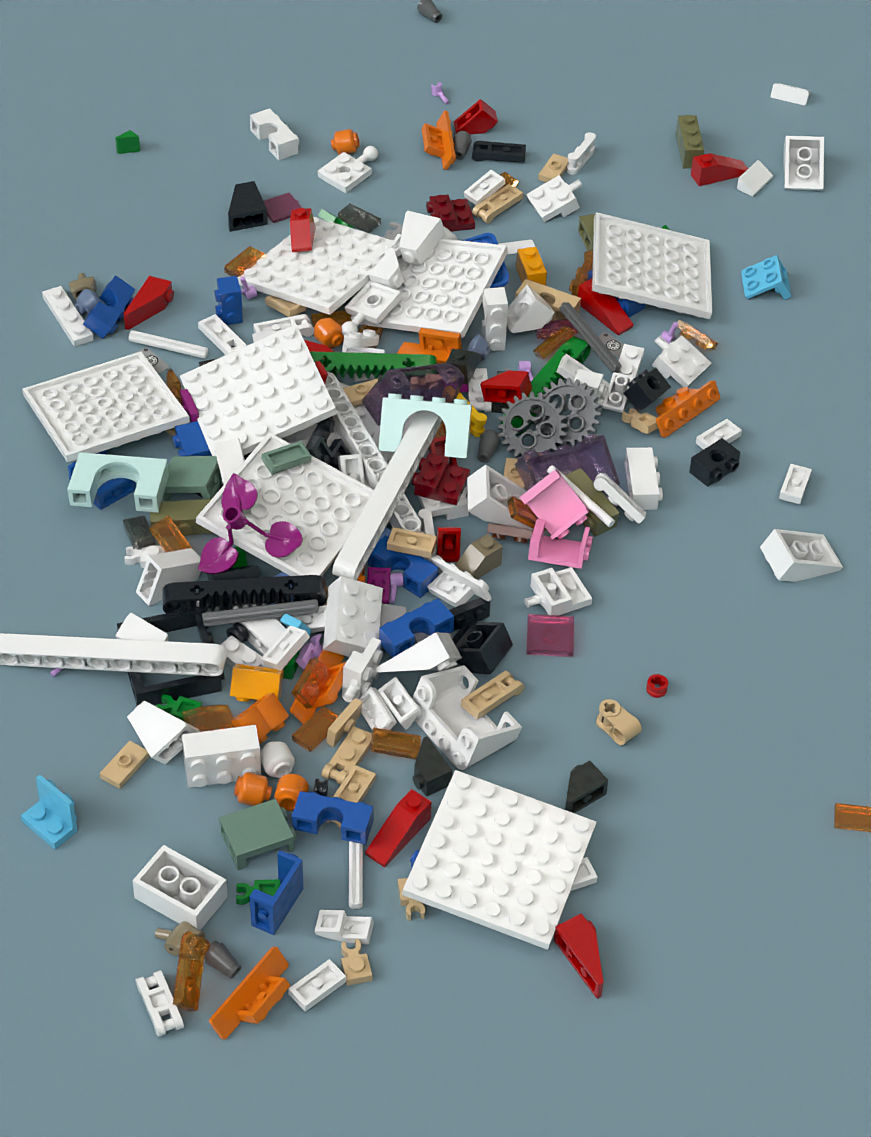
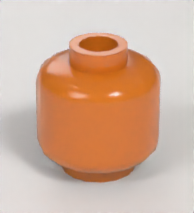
[331,129,360,155]
[314,318,344,348]
[234,772,272,806]
[274,774,309,811]

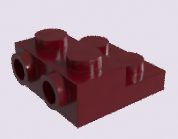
[426,194,475,232]
[412,453,470,506]

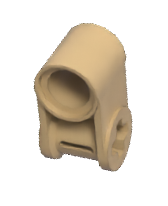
[596,699,642,745]

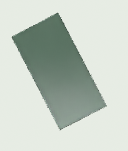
[261,441,312,475]

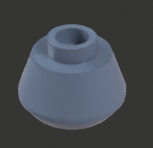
[75,289,100,316]
[466,334,490,360]

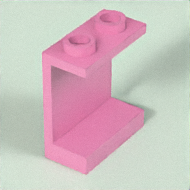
[519,469,589,540]
[528,519,593,569]

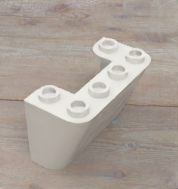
[412,666,522,770]

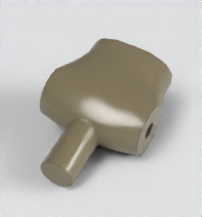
[69,273,97,299]
[155,921,205,956]

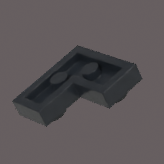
[307,435,351,470]

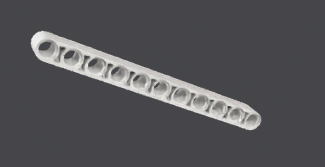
[325,372,421,533]
[332,410,442,580]
[0,633,228,676]

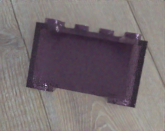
[362,363,465,425]
[514,434,620,493]

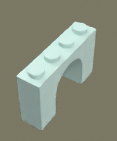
[379,393,472,458]
[67,452,169,512]

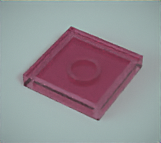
[526,614,574,657]

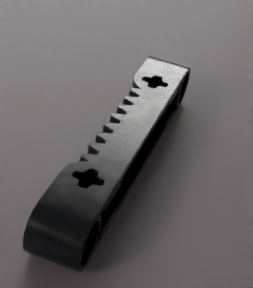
[162,575,327,616]

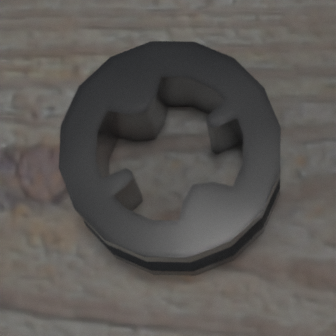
[226,622,250,643]
[314,779,328,797]

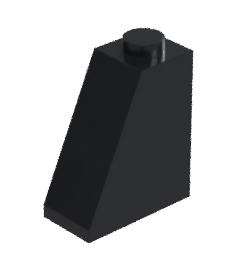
[228,181,268,232]

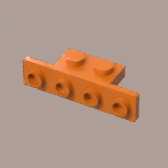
[421,110,456,170]
[397,328,481,365]
[655,380,721,438]
[290,650,346,725]
[209,946,290,1039]

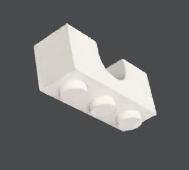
[250,108,299,161]
[481,287,508,352]

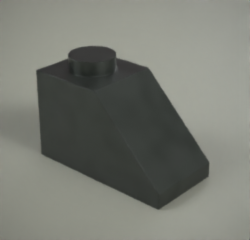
[446,349,481,384]
[413,736,453,797]
[565,761,608,813]

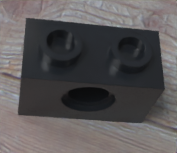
[623,367,671,413]
[689,438,741,487]

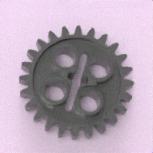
[532,378,603,448]
[497,391,568,462]

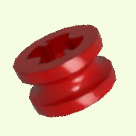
[646,674,668,698]

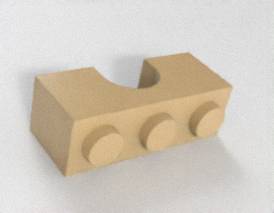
[515,279,581,328]

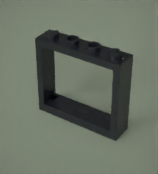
[117,613,225,706]

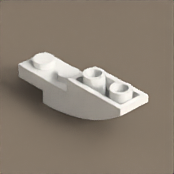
[602,344,644,413]

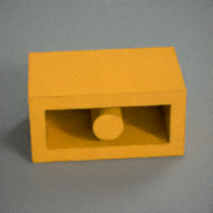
[516,247,547,286]
[230,663,284,702]

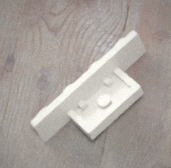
[425,555,492,607]

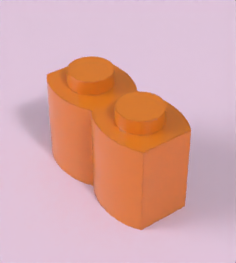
[231,692,289,744]

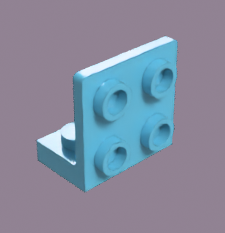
[741,255,792,300]
[20,775,78,849]

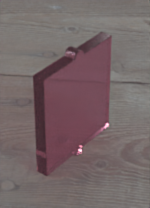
[264,192,302,223]

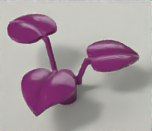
[198,473,303,574]

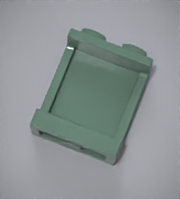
[163,456,223,502]
[219,799,297,871]

